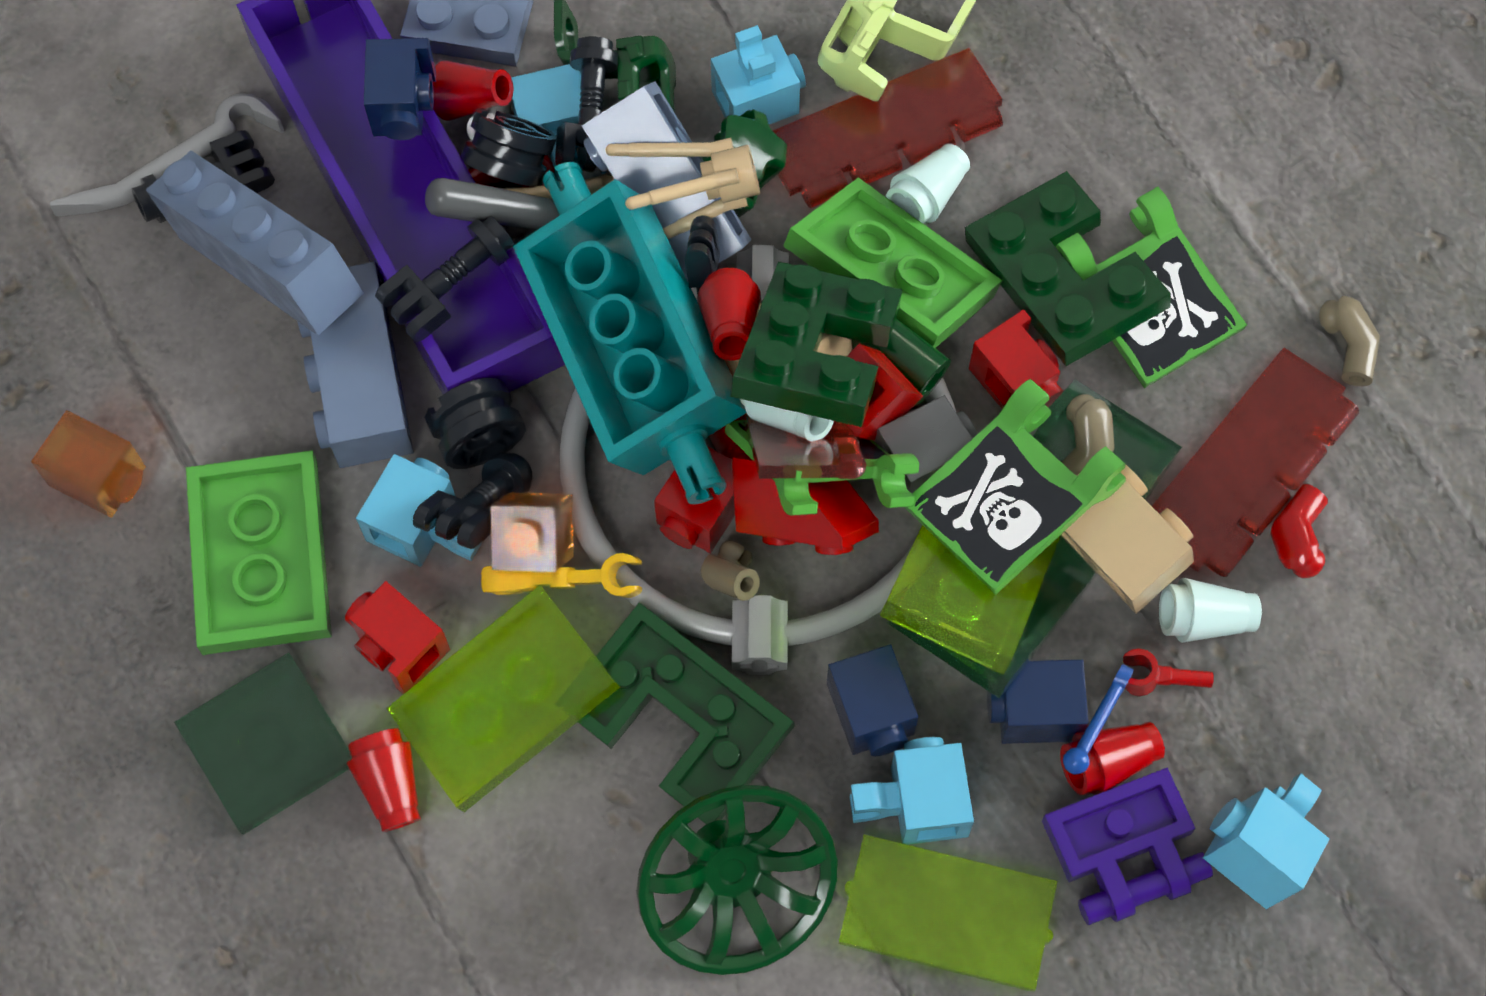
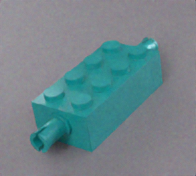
[513,162,747,504]

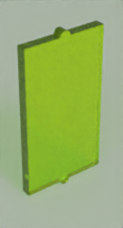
[838,834,1057,992]

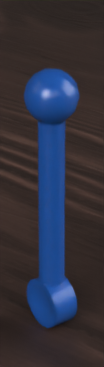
[1063,664,1134,775]

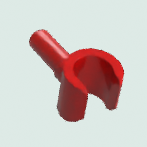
[1123,648,1214,696]

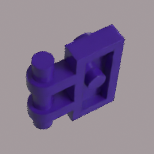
[1042,768,1213,925]

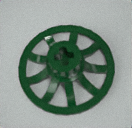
[636,785,838,975]

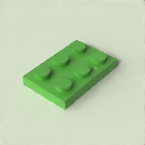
[783,177,1002,348]
[186,450,332,655]

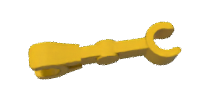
[481,553,642,598]

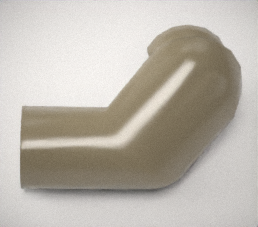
[1319,296,1380,387]
[1062,394,1115,476]
[700,540,760,601]

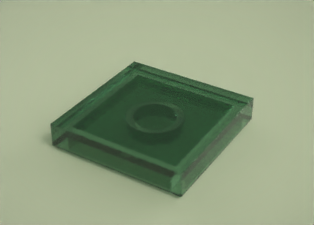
[174,653,352,835]

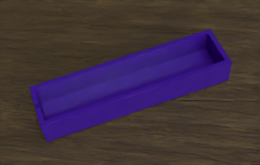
[236,0,565,394]

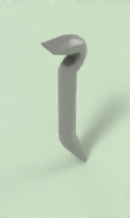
[50,93,284,216]

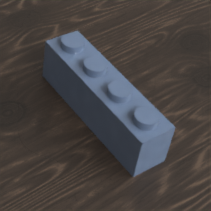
[146,150,364,336]

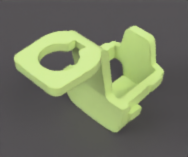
[818,0,976,101]

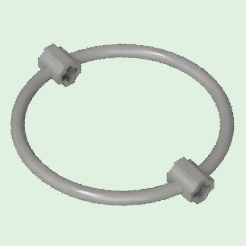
[559,245,957,675]

